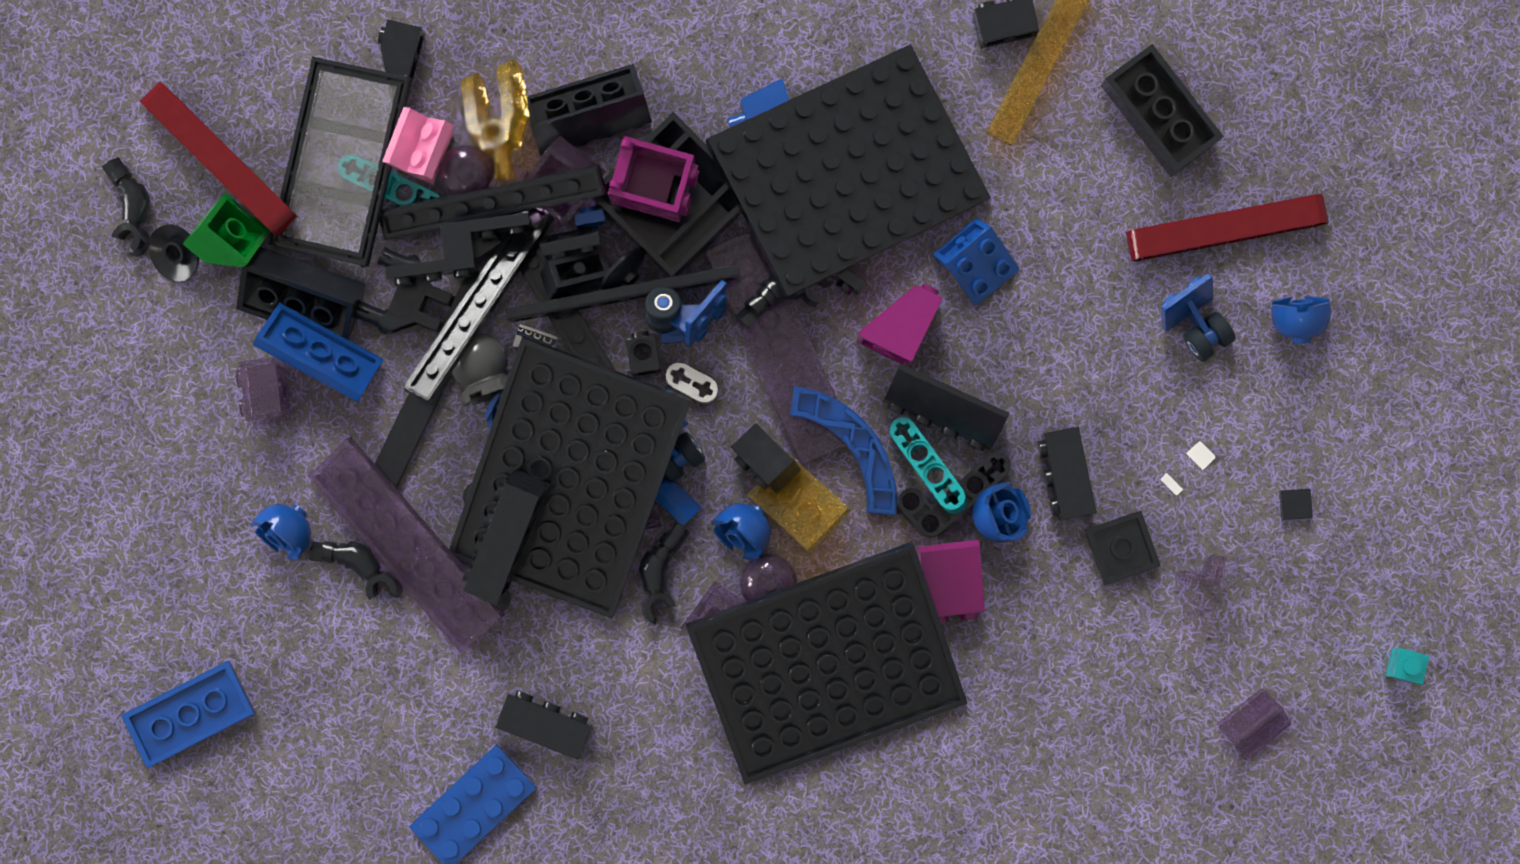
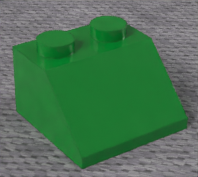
[183,193,270,267]

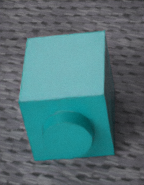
[1385,648,1430,685]

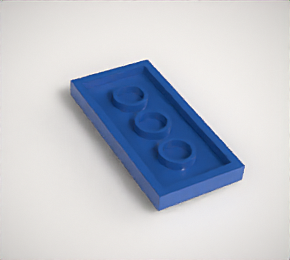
[253,303,384,402]
[121,661,256,768]
[409,744,537,864]

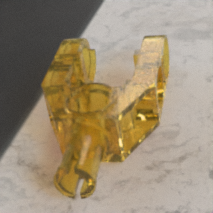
[461,60,529,180]

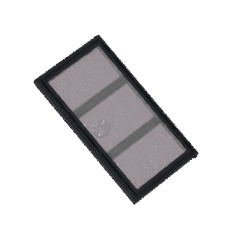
[269,56,412,268]

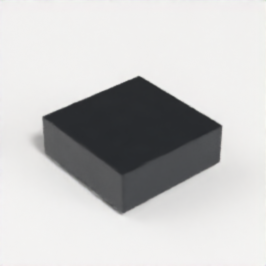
[1279,489,1313,520]

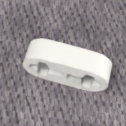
[666,363,718,404]

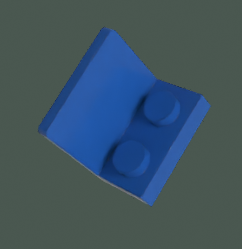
[932,218,1019,305]

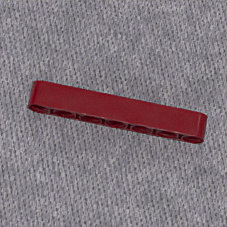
[140,81,298,238]
[1126,194,1329,262]

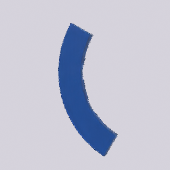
[790,385,897,516]

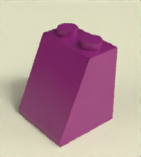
[856,284,943,367]
[916,540,985,623]

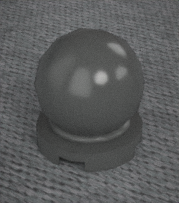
[451,333,509,407]

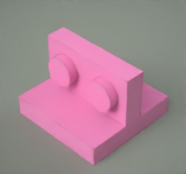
[382,107,454,185]

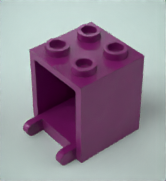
[608,136,699,222]

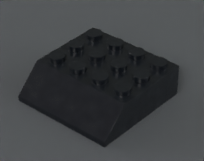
[591,112,742,277]

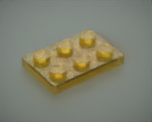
[748,453,851,553]

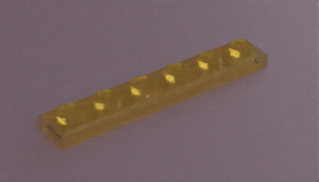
[986,0,1089,146]

